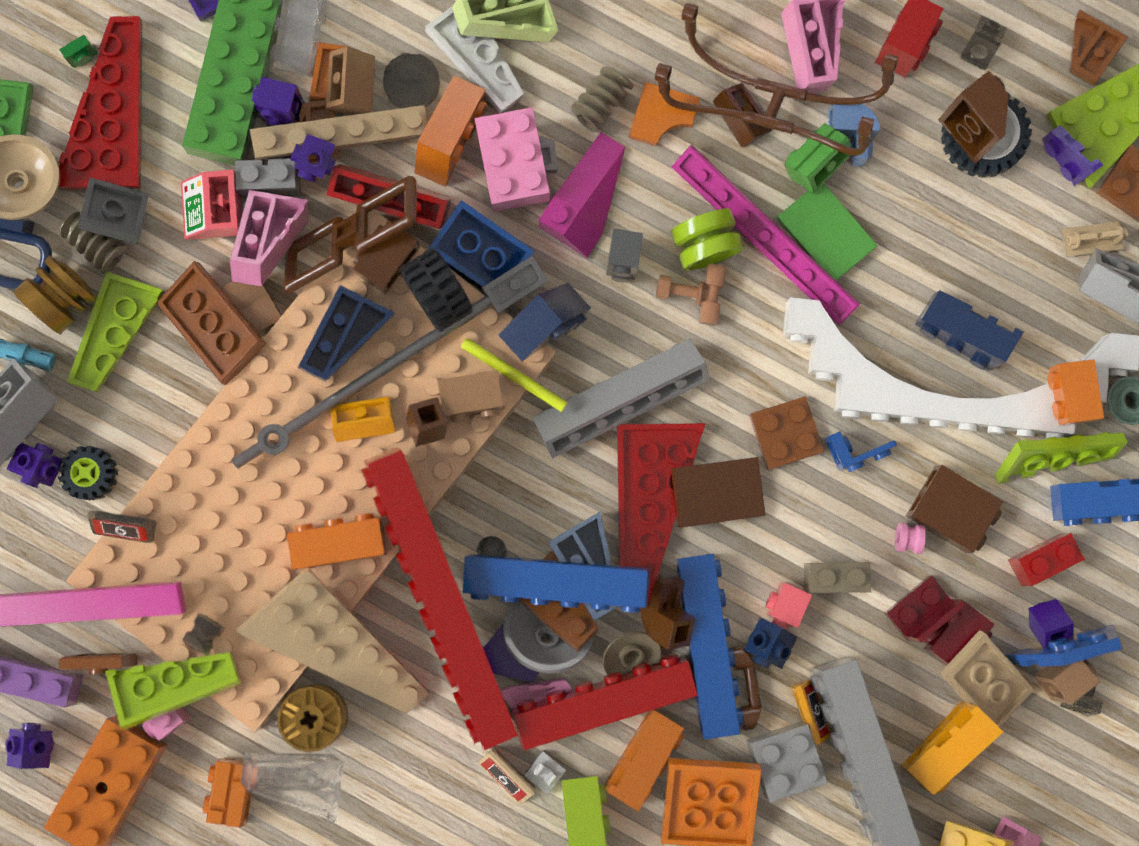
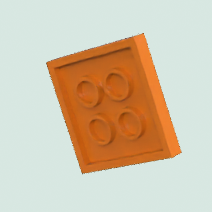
[661,758,761,846]

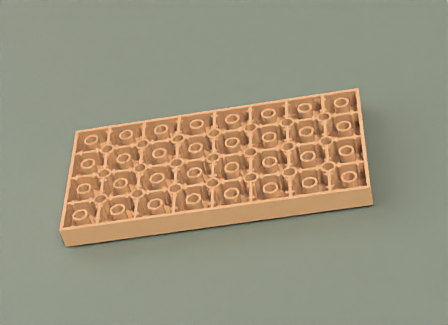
[66,210,557,733]

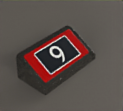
[87,510,157,543]

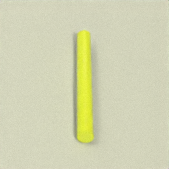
[461,338,568,412]

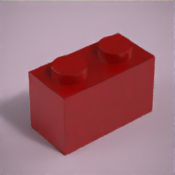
[1008,533,1085,586]

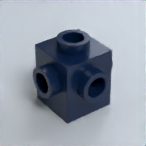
[744,618,797,669]

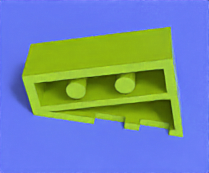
[561,776,611,846]

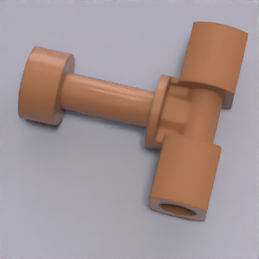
[656,264,726,326]

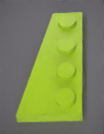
[995,432,1128,484]

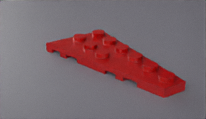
[58,16,142,190]
[617,423,706,601]

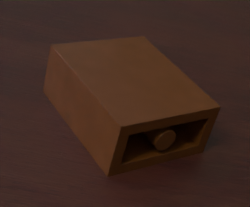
[905,465,1003,553]

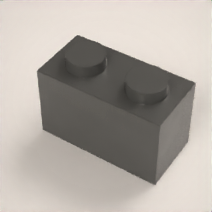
[606,229,643,282]

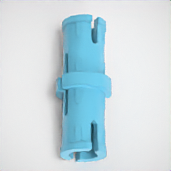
[0,339,56,372]

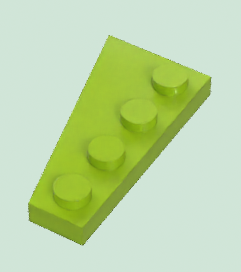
[67,271,165,393]
[105,653,241,730]

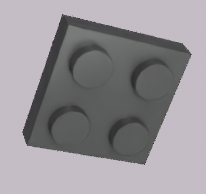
[77,178,149,244]

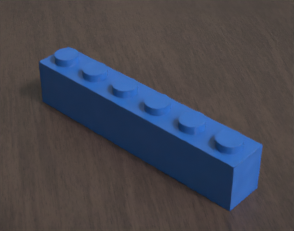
[462,554,650,613]
[676,554,744,740]

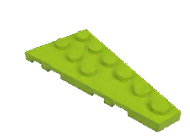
[1046,64,1139,188]

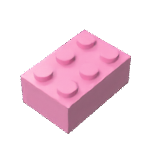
[474,107,550,212]

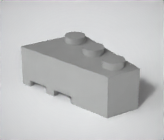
[1079,248,1139,324]

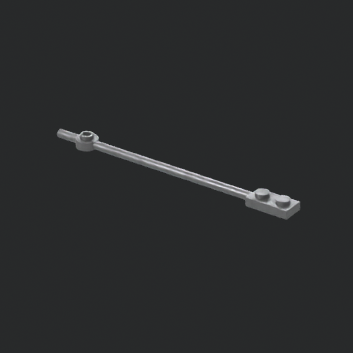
[231,256,548,469]

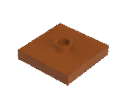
[59,653,137,674]

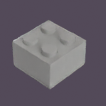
[746,721,828,802]

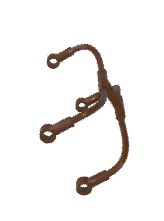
[655,3,899,156]

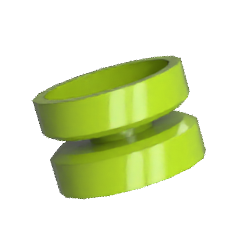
[670,208,745,271]

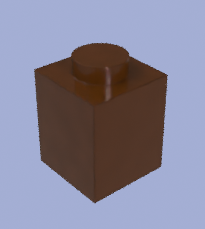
[406,397,448,447]

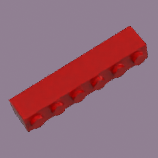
[511,654,698,751]

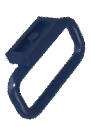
[0,218,52,290]

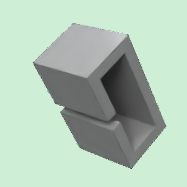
[235,159,301,198]

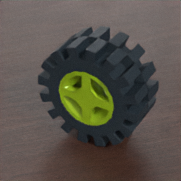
[58,446,118,501]

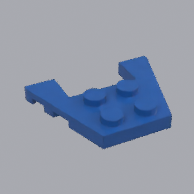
[1005,625,1122,667]

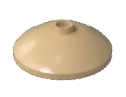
[0,135,60,220]

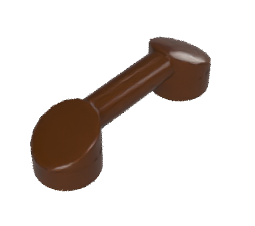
[731,646,761,731]

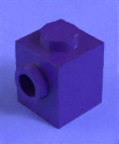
[1028,599,1074,648]

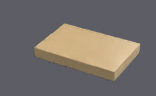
[939,630,1035,728]

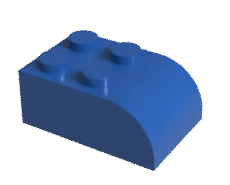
[427,200,534,291]

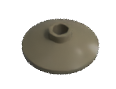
[603,631,661,675]

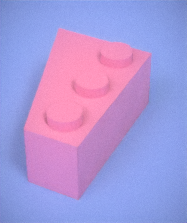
[781,0,846,93]
[230,190,308,286]

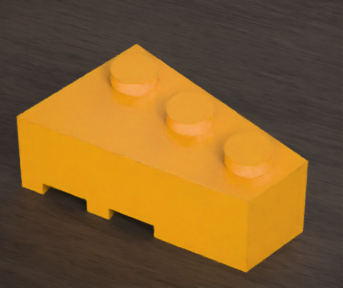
[900,701,1003,795]

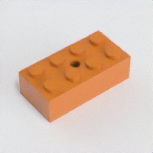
[44,715,168,846]

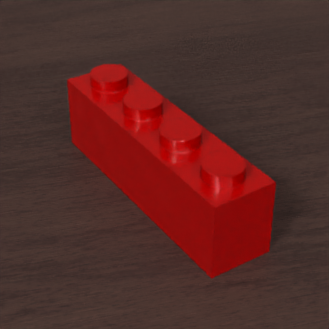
[326,164,452,229]

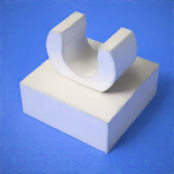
[524,751,566,795]

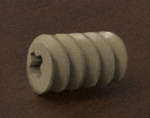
[571,67,633,132]
[59,212,127,274]

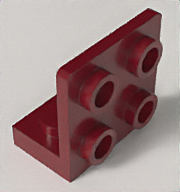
[884,576,967,643]

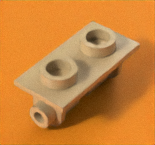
[1061,221,1128,257]

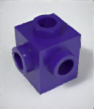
[290,133,336,182]
[7,443,62,488]
[5,723,54,769]

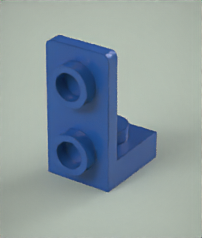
[824,431,897,472]

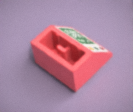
[181,170,243,240]

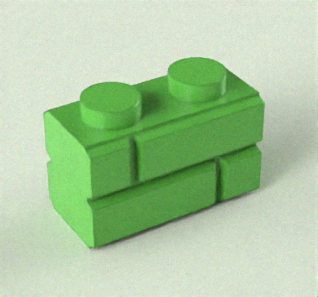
[784,123,852,193]

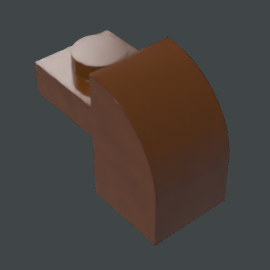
[640,576,695,650]

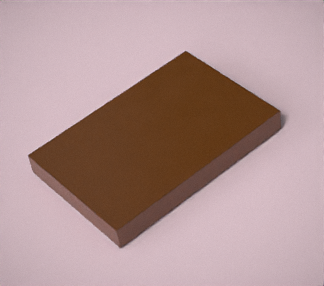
[671,457,766,528]

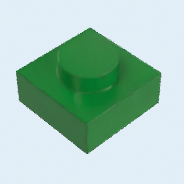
[59,34,98,68]

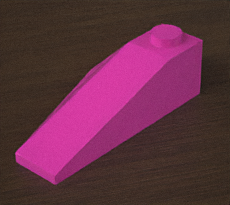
[538,132,625,259]

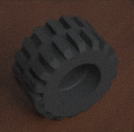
[401,248,473,332]

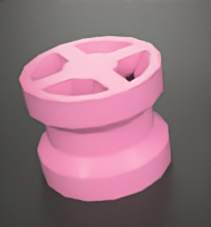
[895,523,926,554]

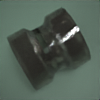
[477,536,507,557]
[182,613,225,655]

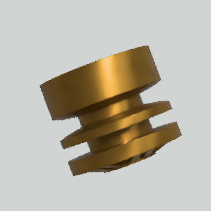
[13,255,97,335]
[277,683,348,752]

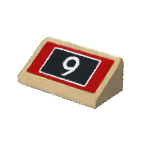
[478,747,535,804]

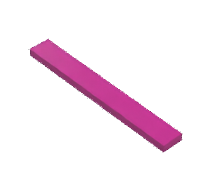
[671,145,860,326]
[0,581,187,626]

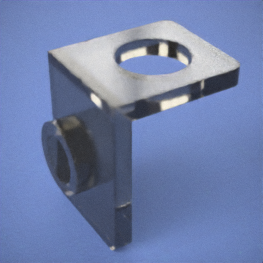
[960,15,1007,70]

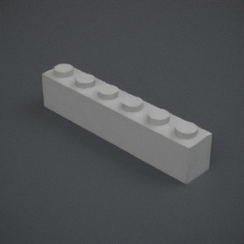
[532,339,710,459]

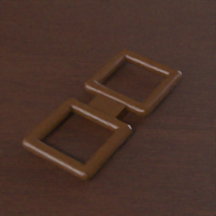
[283,176,417,293]

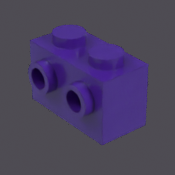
[252,77,305,127]

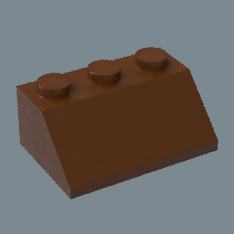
[938,71,1009,164]

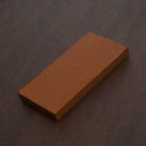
[156,261,266,385]

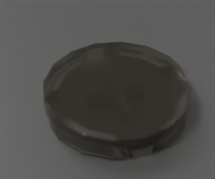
[383,53,440,109]

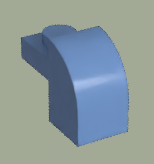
[828,104,880,166]

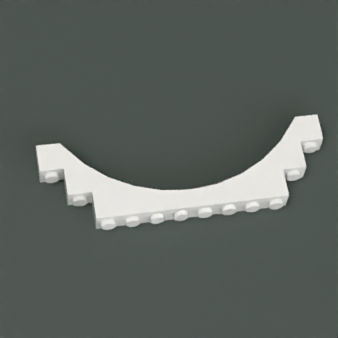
[783,297,1139,438]

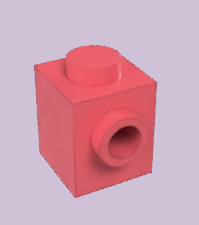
[765,583,812,631]

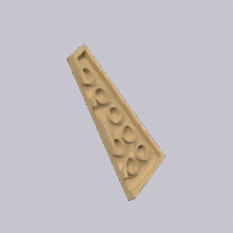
[237,567,429,714]

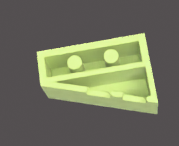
[452,0,559,42]

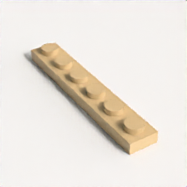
[250,105,428,160]

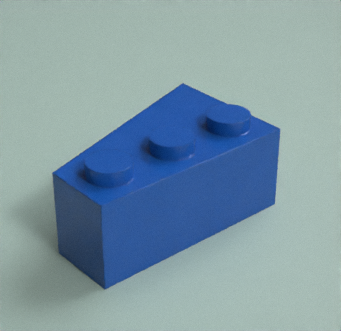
[1050,479,1139,526]

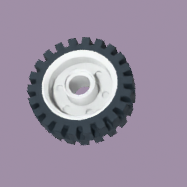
[941,94,1032,178]

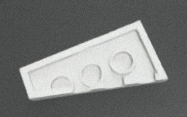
[425,6,524,113]

